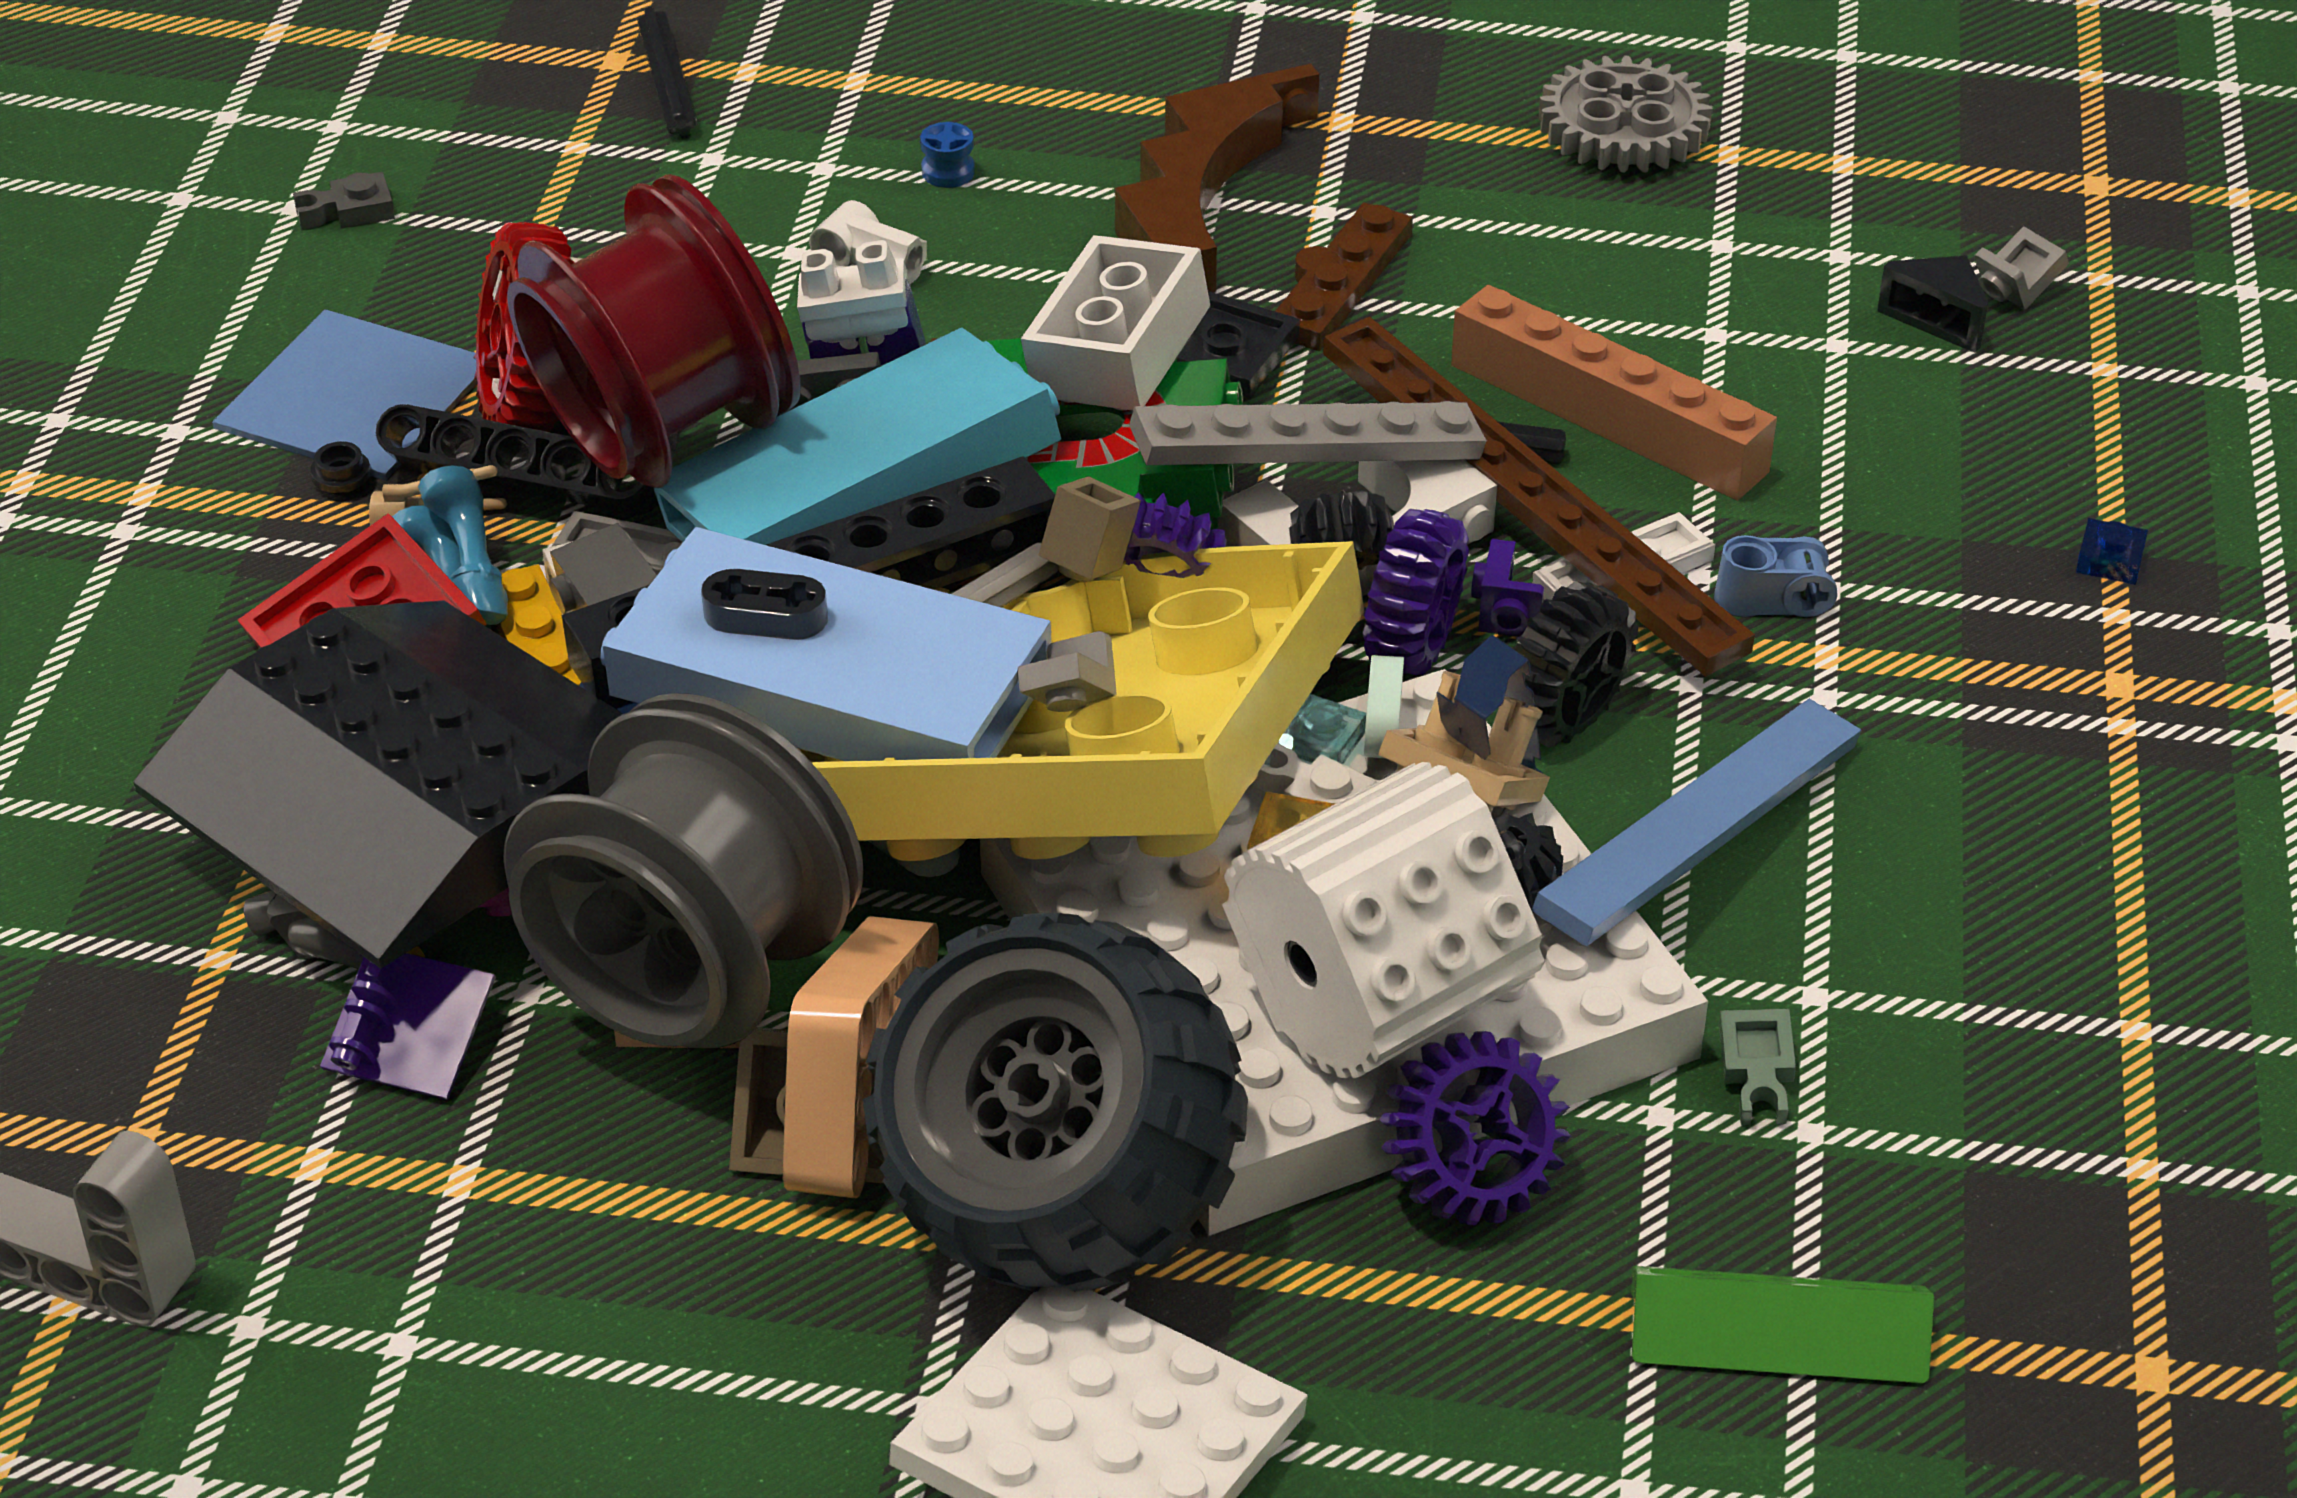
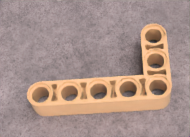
[783,916,939,1198]

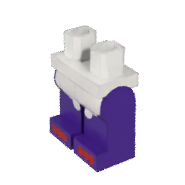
[797,240,926,366]

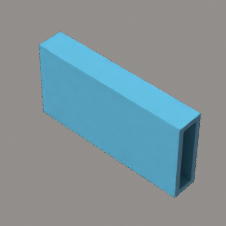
[654,327,1061,545]

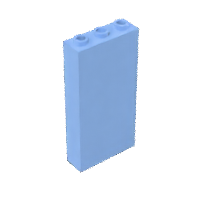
[601,527,1052,761]

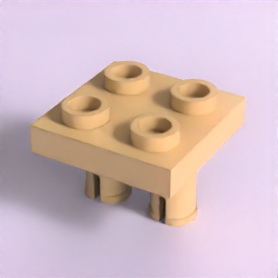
[1378,671,1550,813]

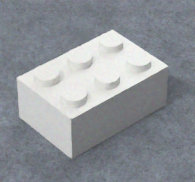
[1021,235,1210,410]

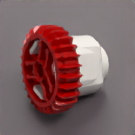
[474,222,583,432]

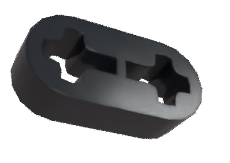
[701,569,828,639]

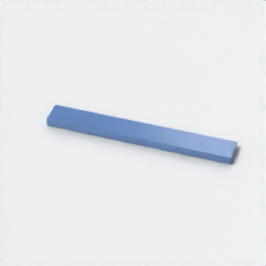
[1531,698,1861,947]

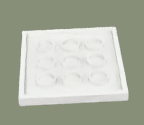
[889,1287,1308,1498]

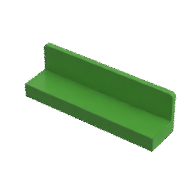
[1631,1266,1934,1383]

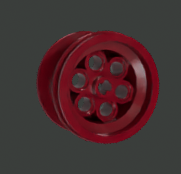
[507,174,801,489]

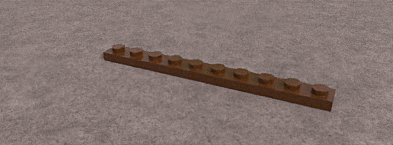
[1323,316,1755,677]

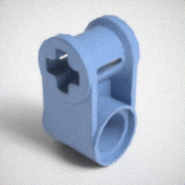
[1714,535,1838,617]

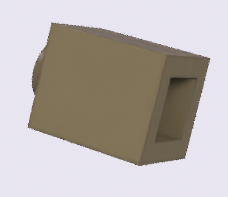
[1038,476,1141,582]

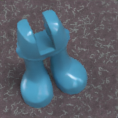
[392,465,508,630]

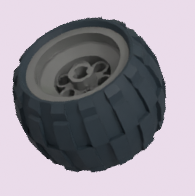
[863,913,1248,1292]

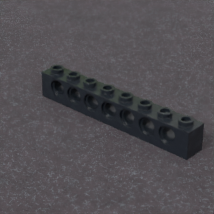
[561,456,1055,704]

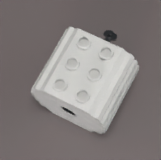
[1222,762,1545,1078]

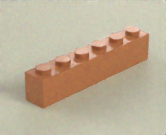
[1451,285,1777,501]

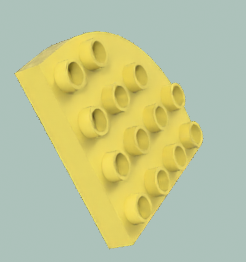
[797,541,1365,861]

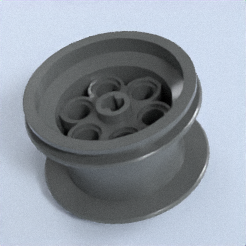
[504,693,863,1049]

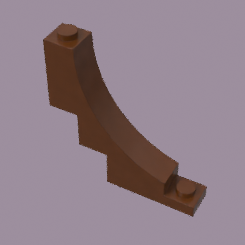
[1115,63,1319,293]

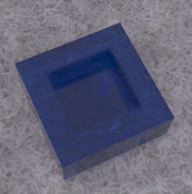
[2076,518,2148,585]

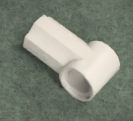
[809,200,927,284]

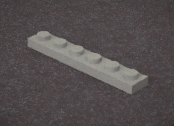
[1129,401,1486,465]

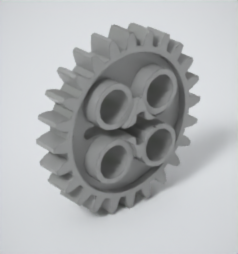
[1538,56,1712,173]

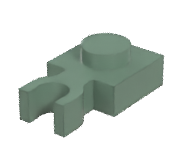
[1719,1009,1796,1125]

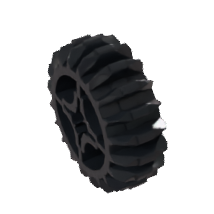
[1515,580,1638,748]

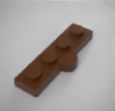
[1275,202,1413,351]

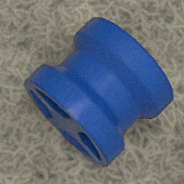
[920,122,975,188]

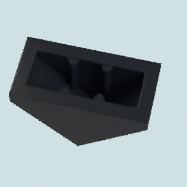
[1877,255,1988,353]

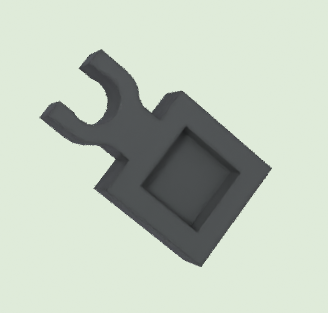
[293,171,395,230]

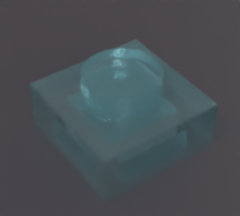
[1279,694,1367,764]

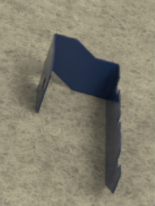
[1436,635,1543,774]

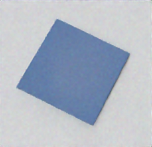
[212,310,478,481]

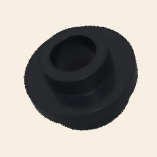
[310,441,371,495]

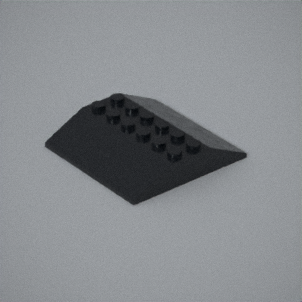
[133,600,623,969]

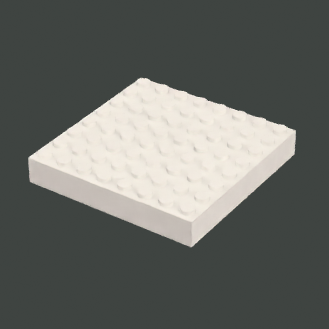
[980,669,1708,1236]

